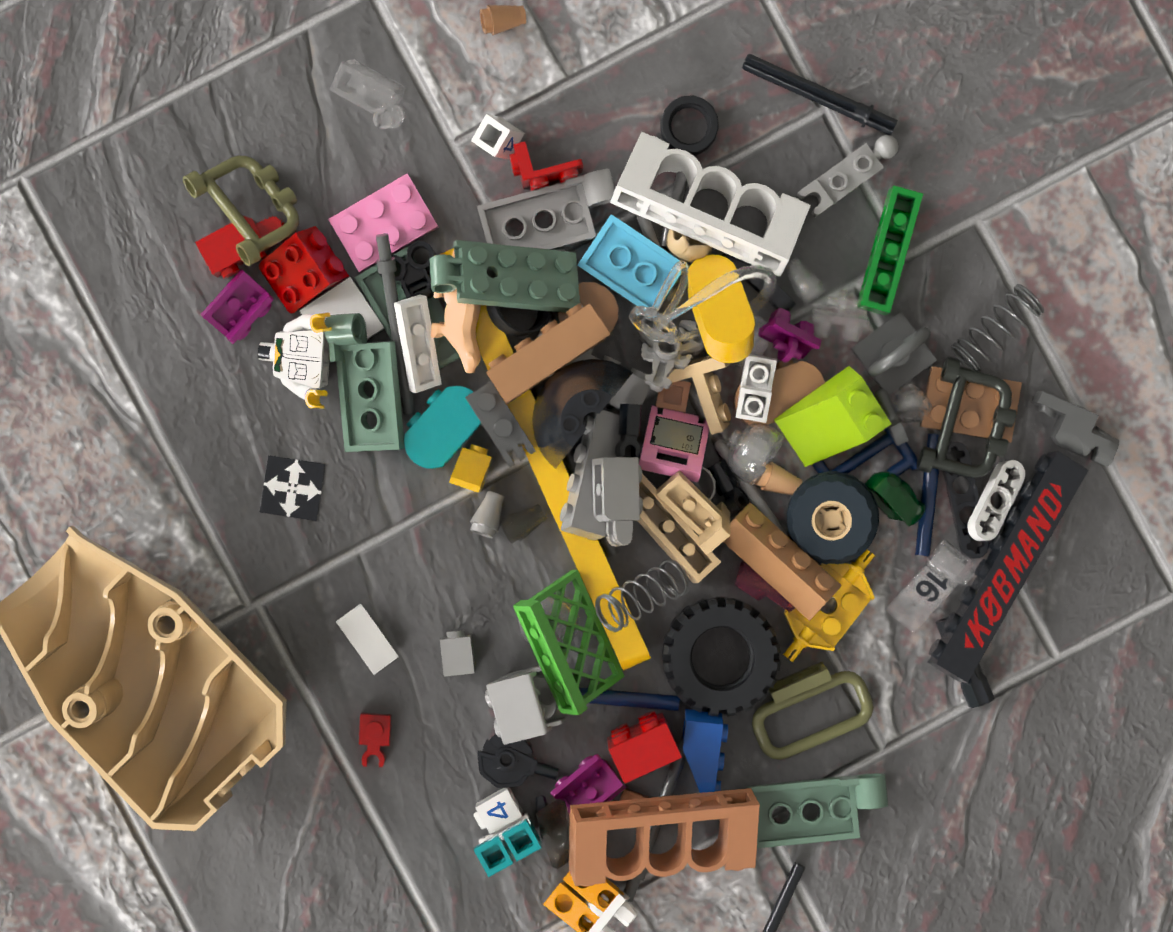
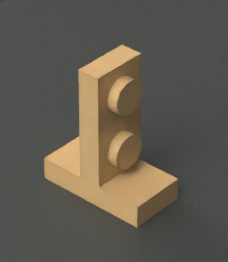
[667,355,731,435]
[656,470,730,555]

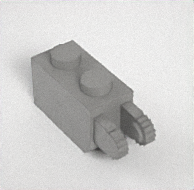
[592,457,643,547]

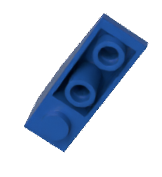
[682,709,728,793]

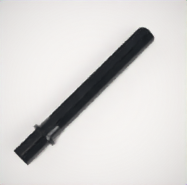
[742,54,898,135]

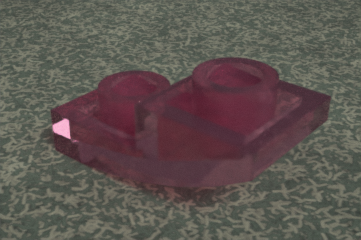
[735,561,795,612]

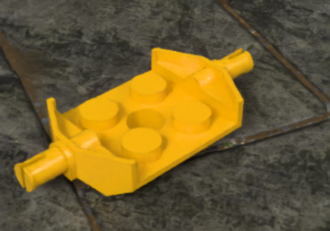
[783,549,875,662]

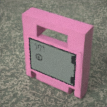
[639,406,709,482]

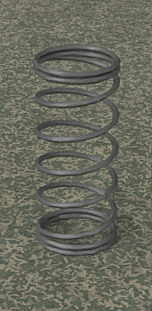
[951,284,1044,372]
[595,559,689,632]

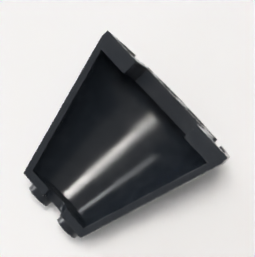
[532,359,633,469]

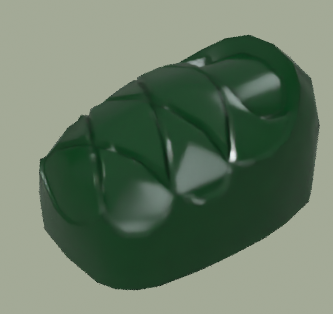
[865,471,925,527]

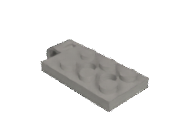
[477,169,615,250]

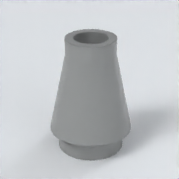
[470,491,504,538]

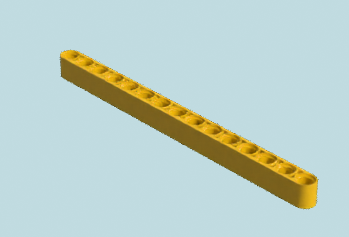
[439,248,651,671]

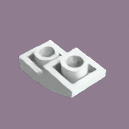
[735,354,777,423]
[336,604,399,675]

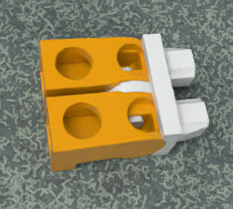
[543,871,639,932]

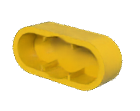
[688,254,755,363]

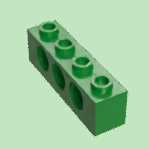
[856,185,923,316]

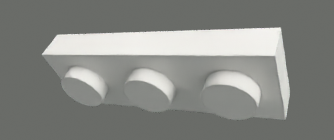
[394,295,442,393]

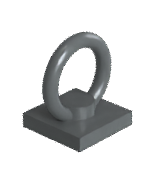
[850,311,937,396]

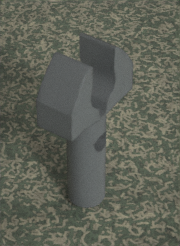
[875,388,909,446]

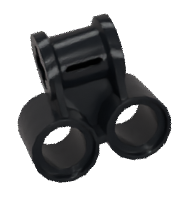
[380,241,437,300]

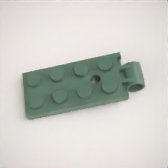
[430,240,580,313]

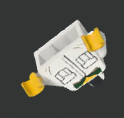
[258,312,332,408]

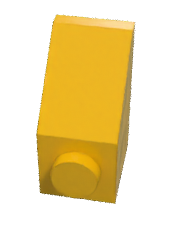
[449,444,493,493]

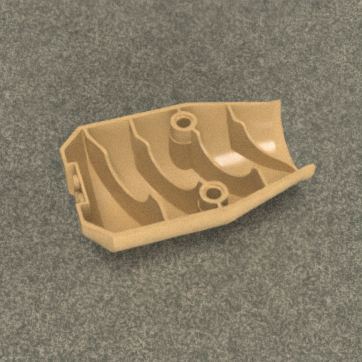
[0,526,287,831]

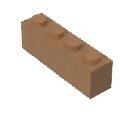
[486,303,611,404]
[723,502,842,621]

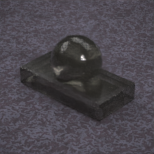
[536,799,570,869]

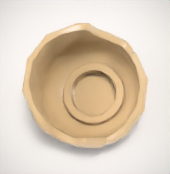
[666,229,713,263]

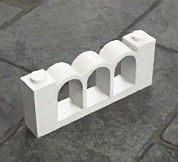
[610,132,811,277]

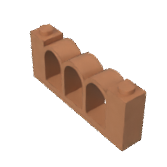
[569,788,760,886]

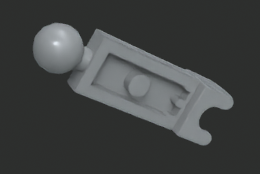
[797,135,899,218]

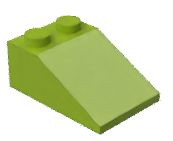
[774,366,892,467]

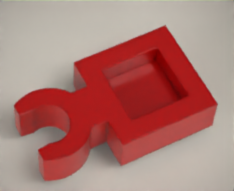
[359,713,392,767]

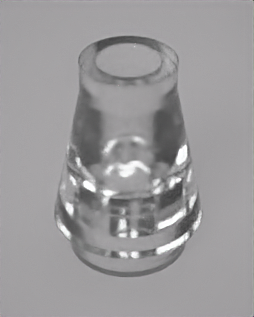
[784,258,825,305]

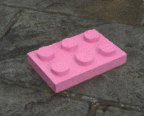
[328,173,439,273]

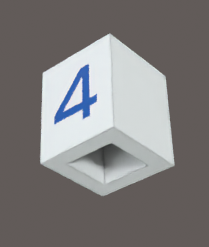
[471,114,525,159]
[474,787,523,834]

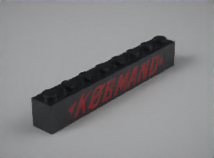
[927,451,1089,683]

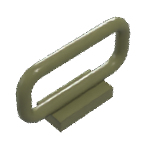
[752,662,874,760]

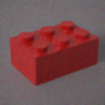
[607,711,682,784]

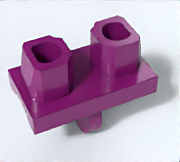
[758,308,822,363]

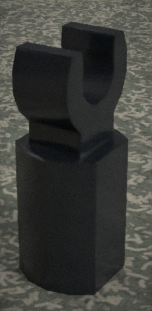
[615,404,642,458]
[707,458,750,514]

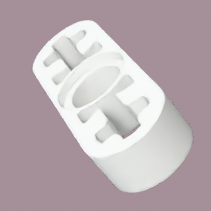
[967,460,1025,541]

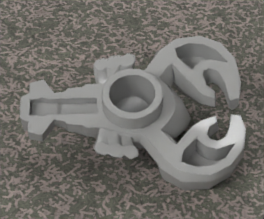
[638,312,705,392]

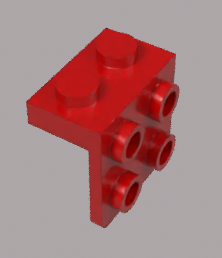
[509,141,583,191]
[259,226,349,314]

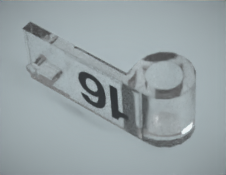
[885,539,975,633]

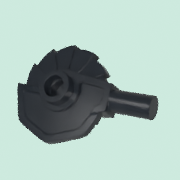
[477,734,559,788]

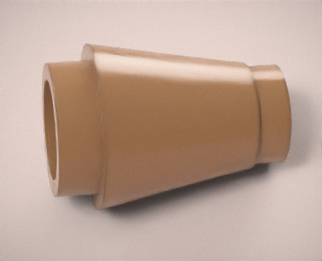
[480,5,526,36]

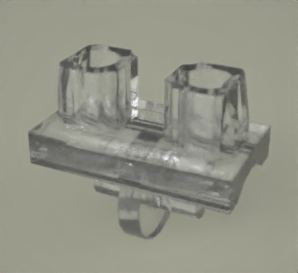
[811,289,869,342]

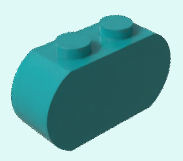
[404,386,482,469]

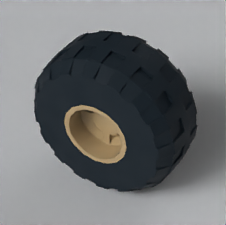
[786,471,879,565]

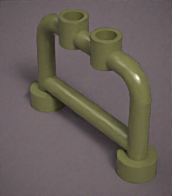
[183,156,299,266]

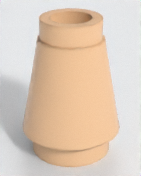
[755,462,803,495]

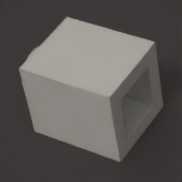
[440,630,476,677]

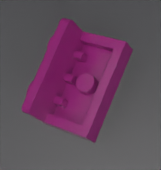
[201,269,274,344]
[550,754,627,816]

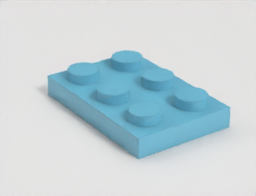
[577,214,688,317]

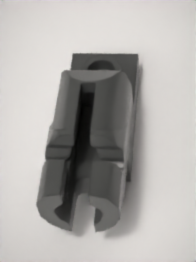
[1031,391,1119,466]

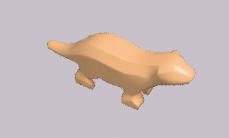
[431,251,481,374]

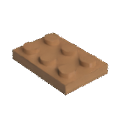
[919,366,1022,443]

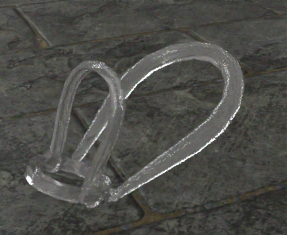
[629,260,777,345]

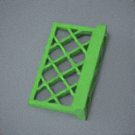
[513,570,625,715]

